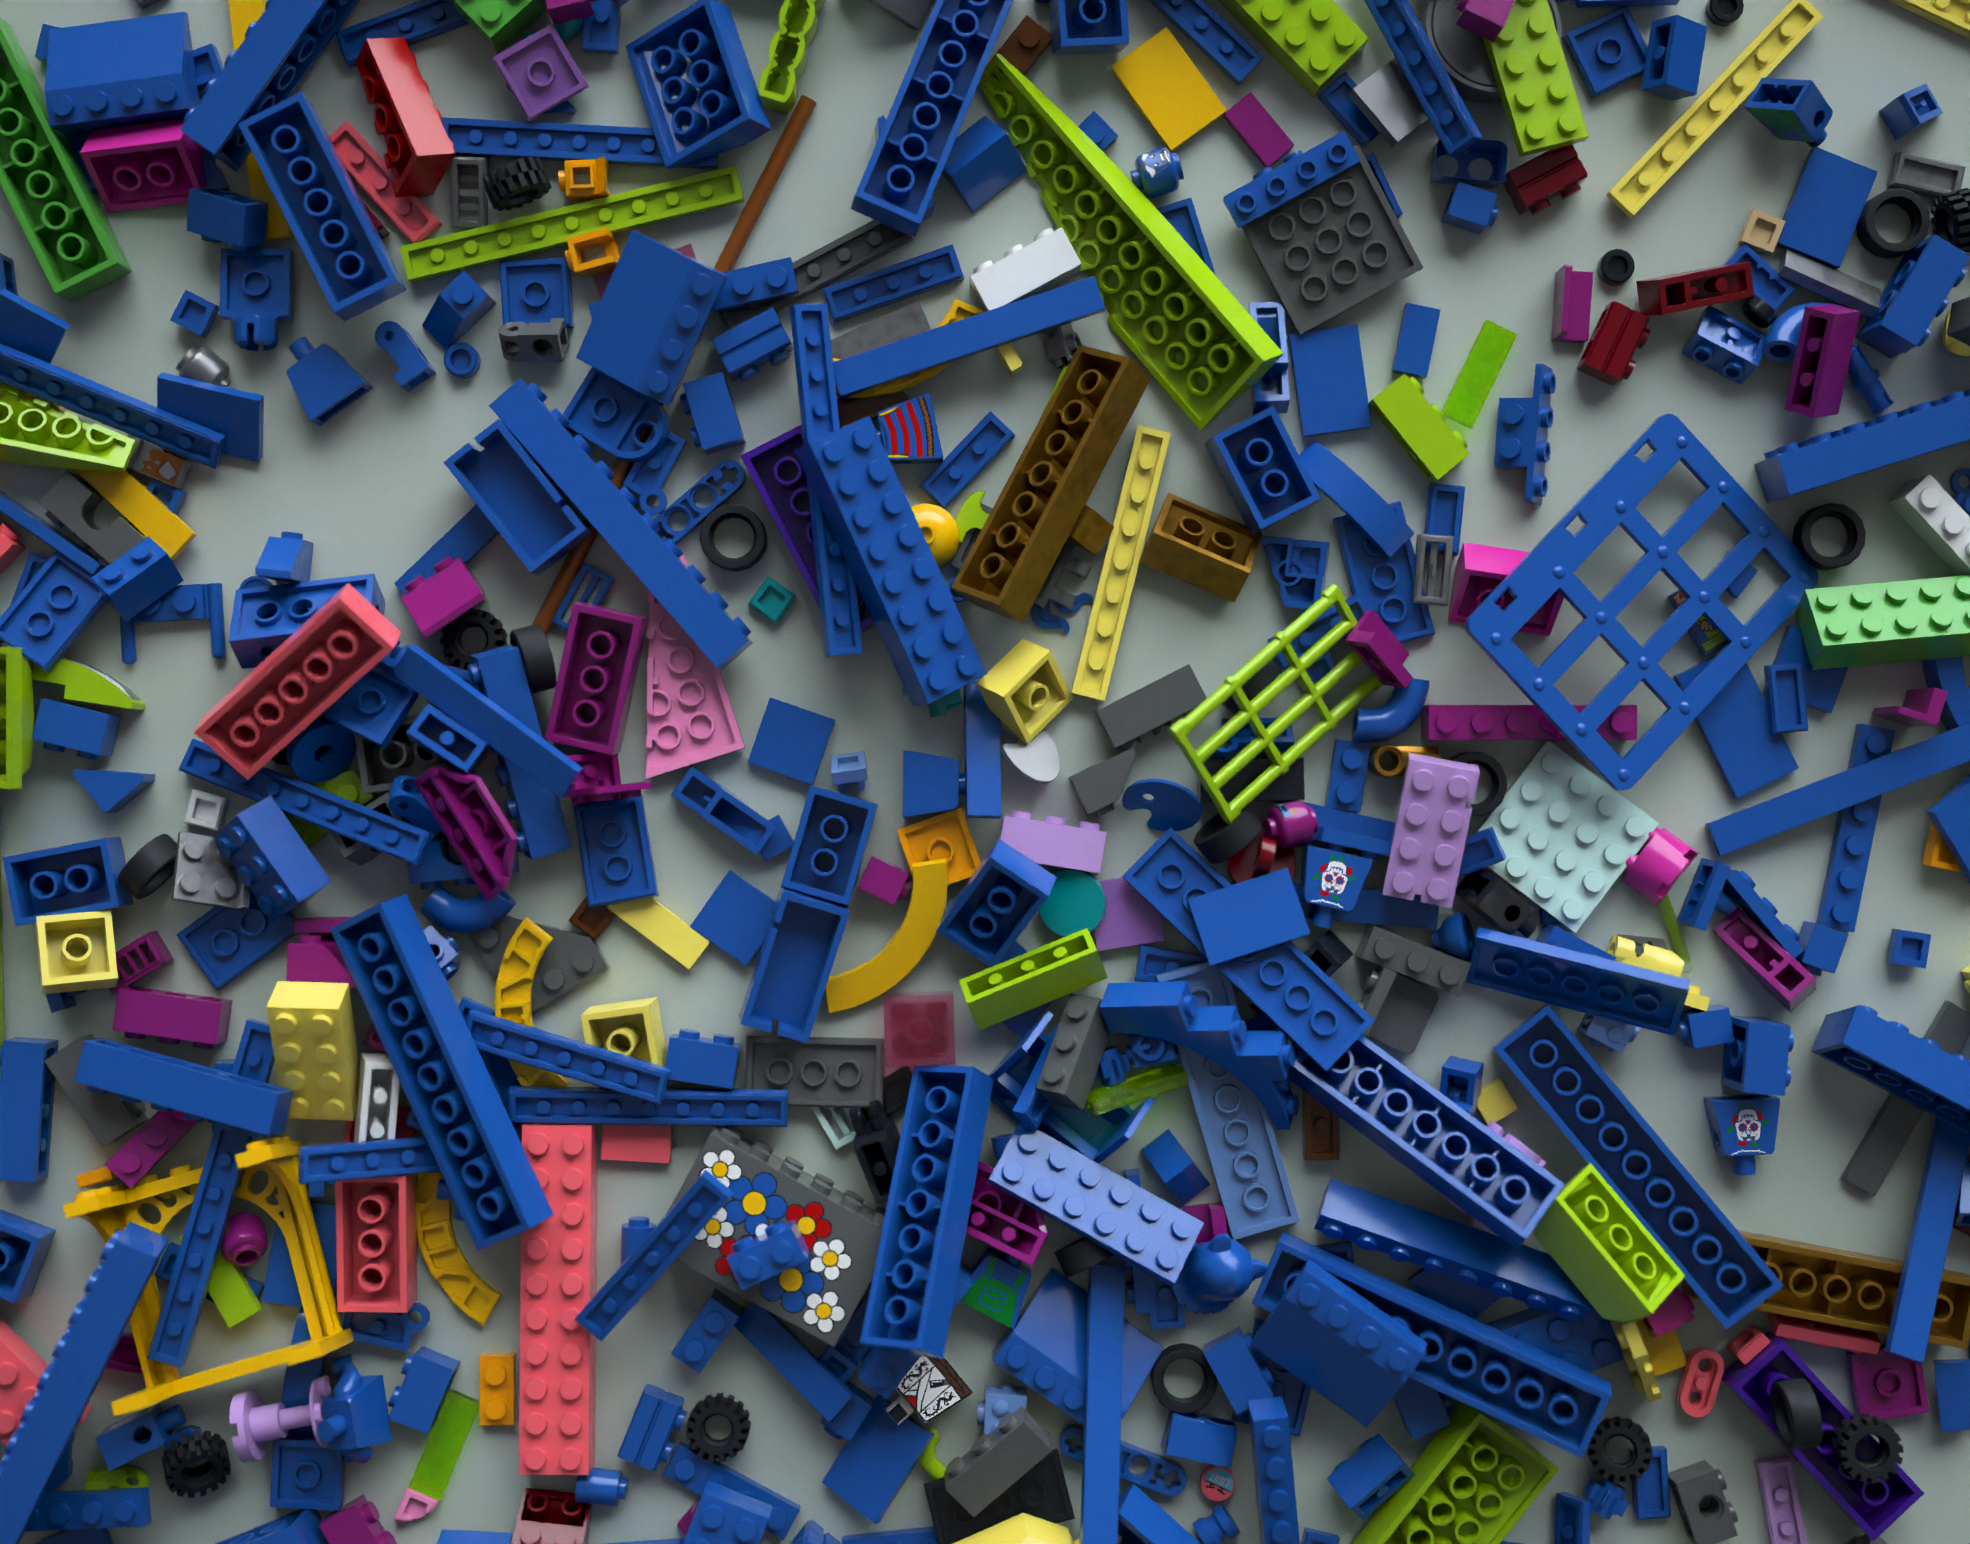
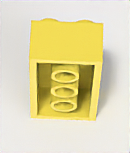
[267,981,360,1121]

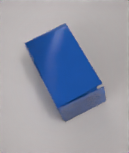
[1430,139,1508,189]
[1160,1410,1238,1467]

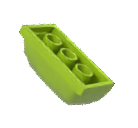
[0,647,35,789]
[1534,1163,1685,1322]

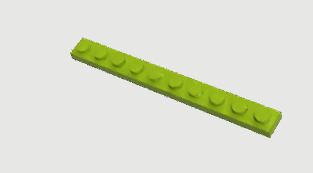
[400,165,745,283]

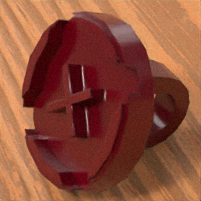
[1227,829,1296,884]

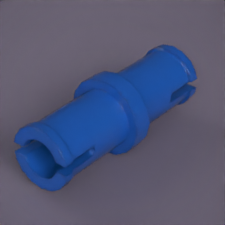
[1848,344,1894,414]

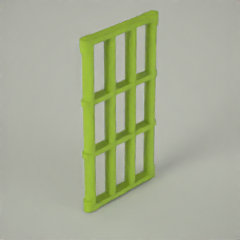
[1168,584,1383,824]

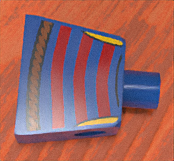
[876,393,943,464]

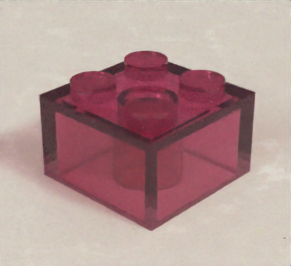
[883,991,956,1067]

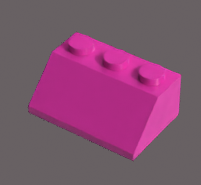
[80,119,206,213]
[1448,542,1564,636]

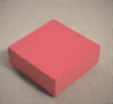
[1726,1325,1771,1365]

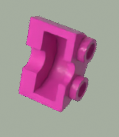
[1623,827,1699,906]

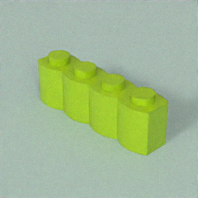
[759,0,826,114]

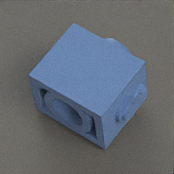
[1577,1013,1640,1053]
[977,1384,1027,1435]

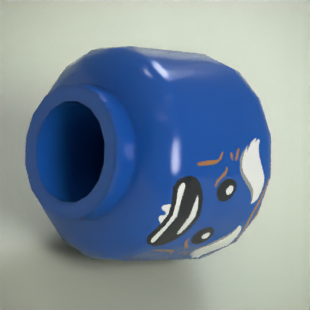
[1130,148,1184,199]

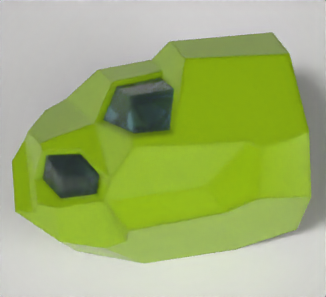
[85,1464,150,1490]

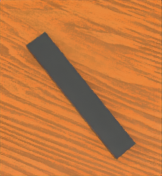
[719,220,913,330]
[1841,1000,1970,1196]

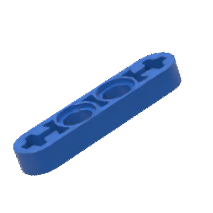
[654,460,746,545]
[1059,1424,1187,1496]

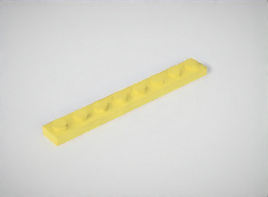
[1606,0,1824,218]
[1071,425,1171,701]

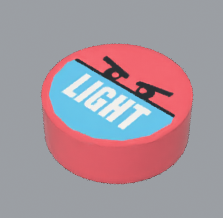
[1200,1464,1235,1501]

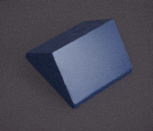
[942,116,1027,213]

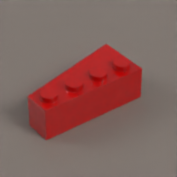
[356,37,455,198]

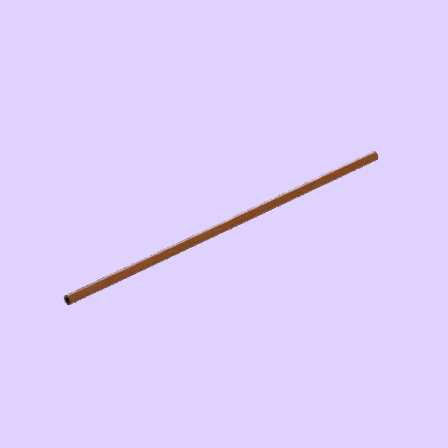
[488,95,817,747]

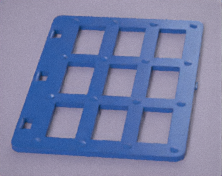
[1465,414,1819,791]

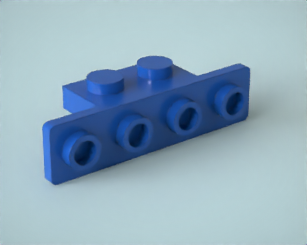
[1223,132,1360,228]
[1494,364,1556,505]
[1289,800,1395,861]

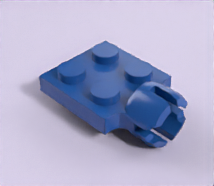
[219,248,294,351]
[322,641,420,749]

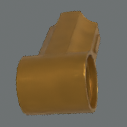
[1367,745,1440,777]

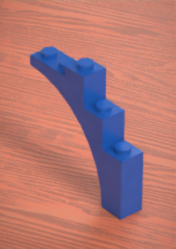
[1099,981,1299,1130]

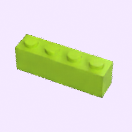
[958,928,1108,1031]

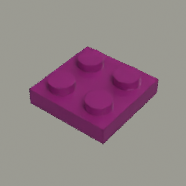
[1846,1345,1930,1420]

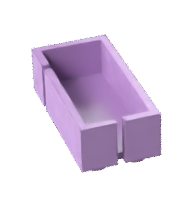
[1382,753,1480,908]

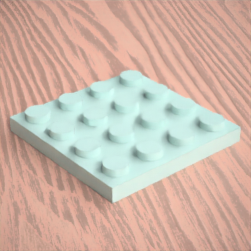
[1475,740,1660,933]

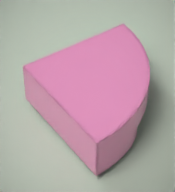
[394,1484,441,1522]

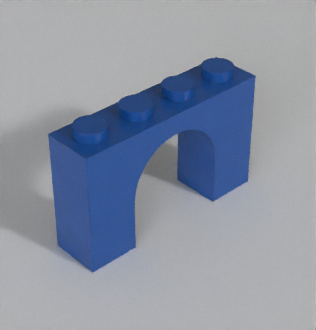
[858,1261,971,1400]

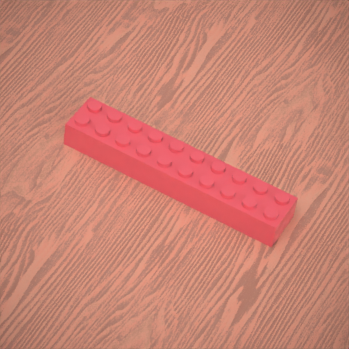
[519,1123,598,1475]

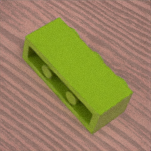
[1369,373,1470,484]

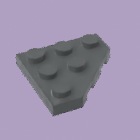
[468,915,610,1012]

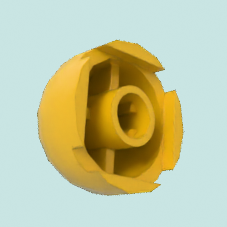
[911,503,960,570]

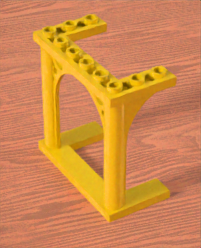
[63,1135,354,1416]

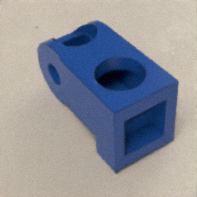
[375,321,436,392]
[388,775,443,836]

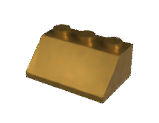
[1140,493,1263,603]

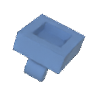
[831,751,868,793]

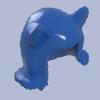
[1169,1233,1268,1315]

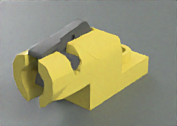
[1606,934,1711,1011]

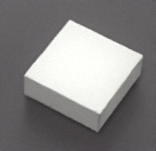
[184,789,229,831]

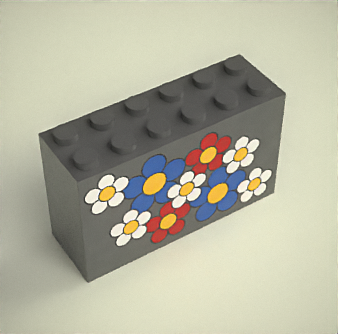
[667,1126,886,1347]

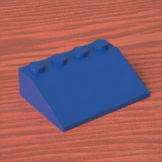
[625,0,771,169]
[45,12,200,135]
[576,229,729,405]
[1250,1259,1427,1428]
[992,1267,1164,1426]

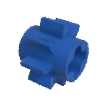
[1094,1046,1132,1087]
[1583,1477,1630,1520]

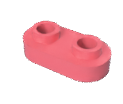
[1676,1347,1724,1418]

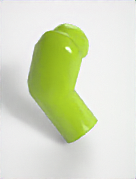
[918,1428,946,1481]

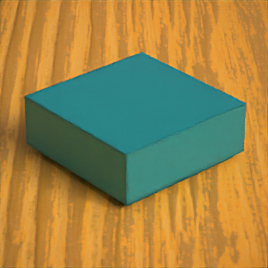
[748,576,797,624]

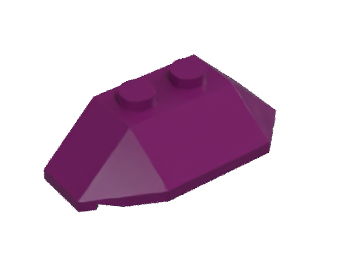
[413,766,518,901]
[966,1161,1049,1266]

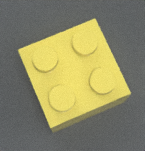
[35,910,118,995]
[581,997,667,1067]

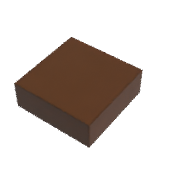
[568,896,616,941]

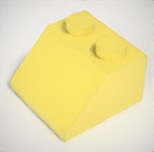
[976,639,1073,744]

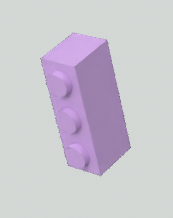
[1000,810,1107,873]

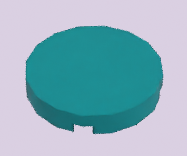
[1039,869,1107,937]

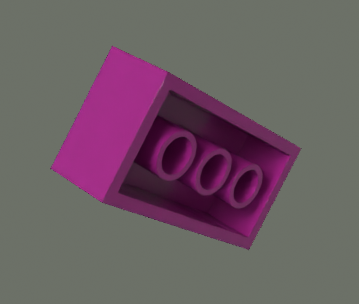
[545,602,649,755]

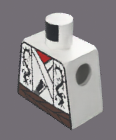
[885,1356,973,1426]

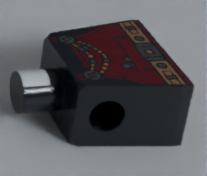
[1455,869,1536,939]

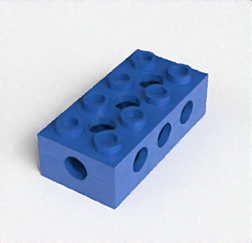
[229,573,385,669]

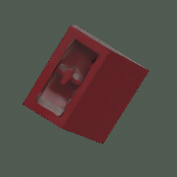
[511,1488,592,1544]

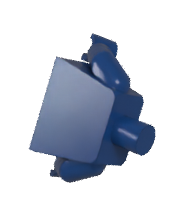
[317,1354,392,1463]

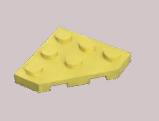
[1610,1320,1663,1403]

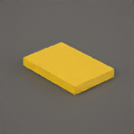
[1110,27,1227,153]

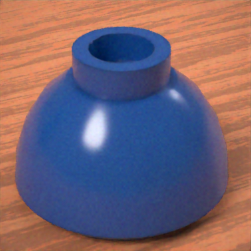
[1432,911,1474,959]

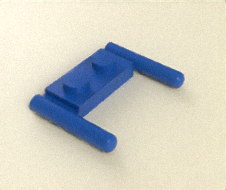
[119,583,226,665]

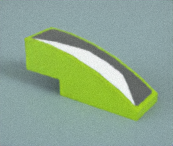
[32,657,145,710]

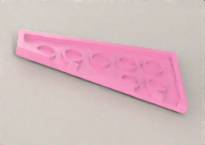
[645,550,745,779]

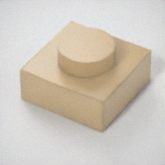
[1737,208,1786,256]

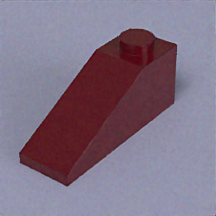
[1636,261,1754,315]

